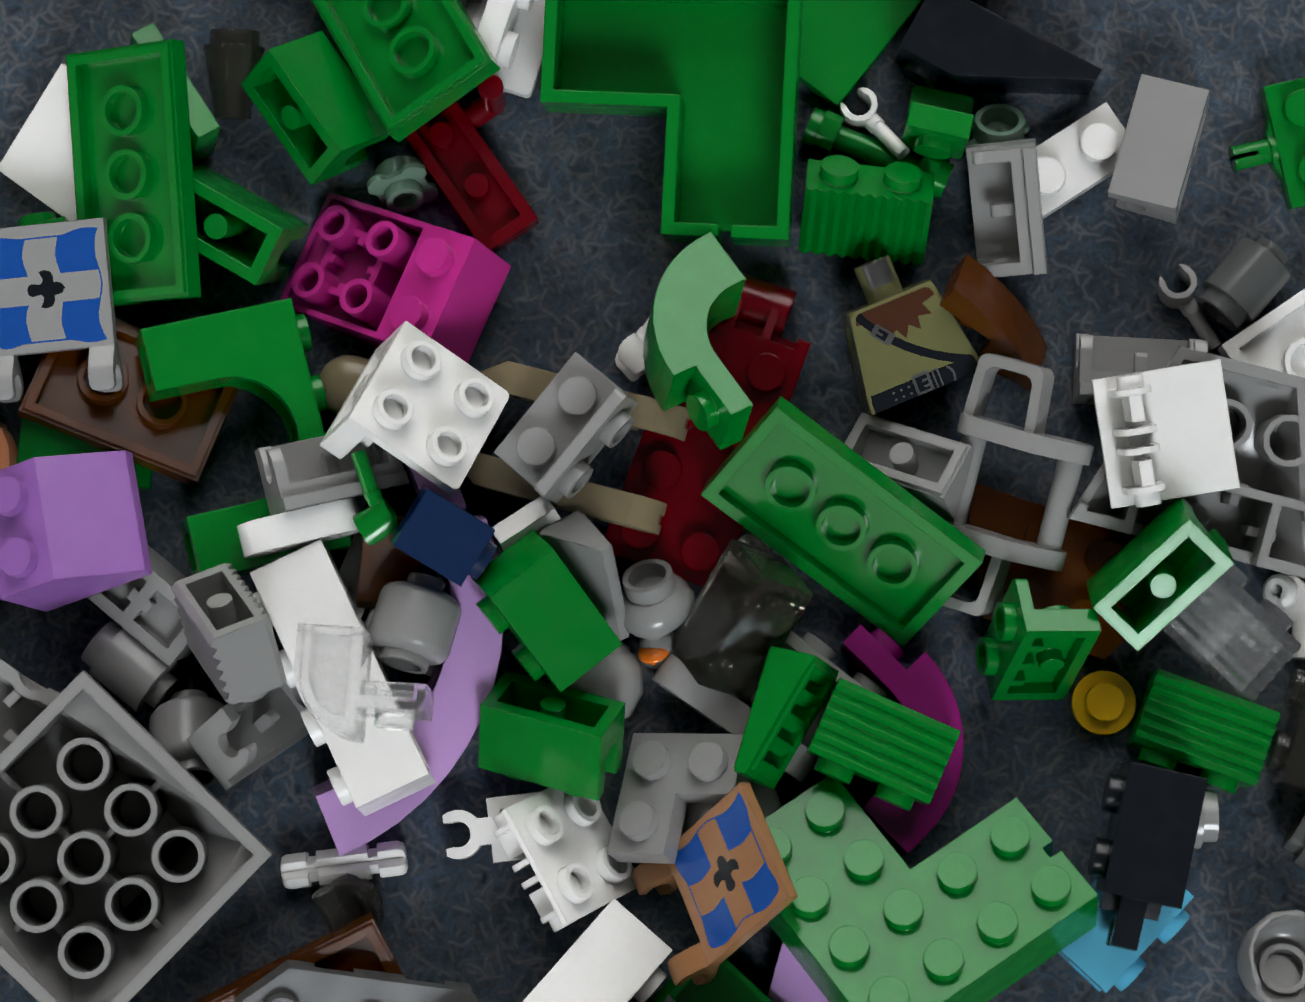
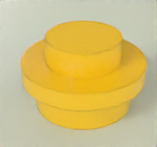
[1071,671,1136,735]

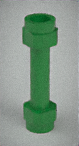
[801,107,954,199]

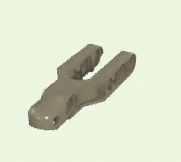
[319,355,691,535]

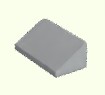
[844,412,974,521]
[539,510,629,641]

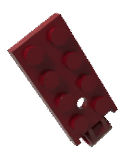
[605,272,811,593]

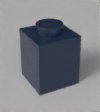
[389,485,497,587]

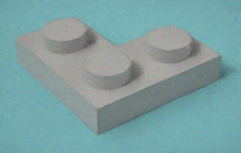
[607,733,750,864]

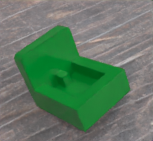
[901,85,974,160]

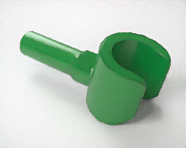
[350,449,398,545]

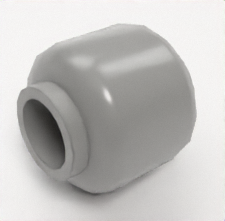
[368,572,461,674]
[149,689,225,788]

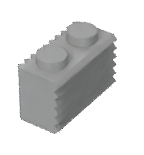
[171,563,287,705]

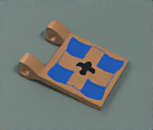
[632,782,798,986]

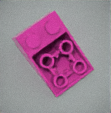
[280,192,511,363]

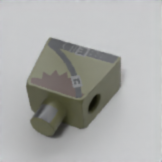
[841,255,979,415]

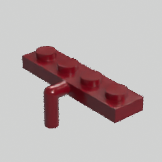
[405,75,539,253]

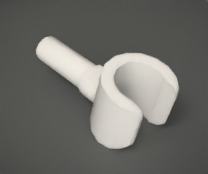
[840,87,909,160]
[615,316,650,382]

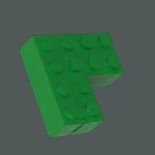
[540,0,803,247]
[765,776,1098,1002]

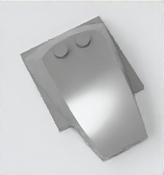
[0,659,273,1002]

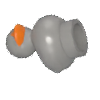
[622,559,695,670]

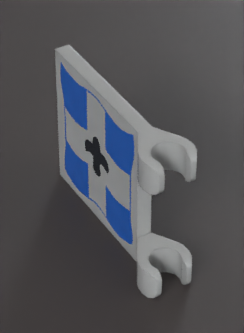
[0,218,124,403]

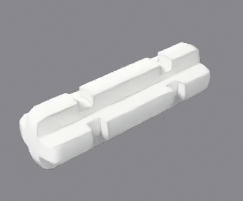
[280,840,408,889]

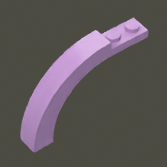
[312,464,503,856]

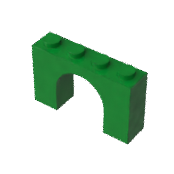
[135,298,357,576]

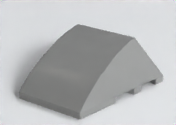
[1068,346,1305,579]

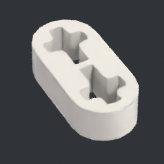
[237,498,359,559]

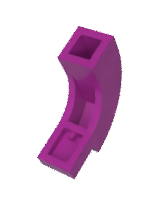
[840,625,964,855]

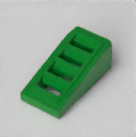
[734,646,839,790]

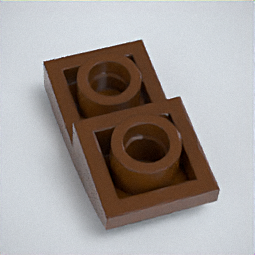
[940,254,1047,392]

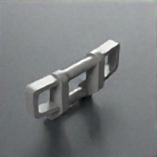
[942,353,1094,616]

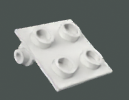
[1091,359,1240,509]
[493,788,636,933]

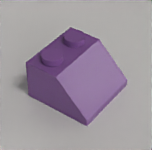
[0,450,153,612]

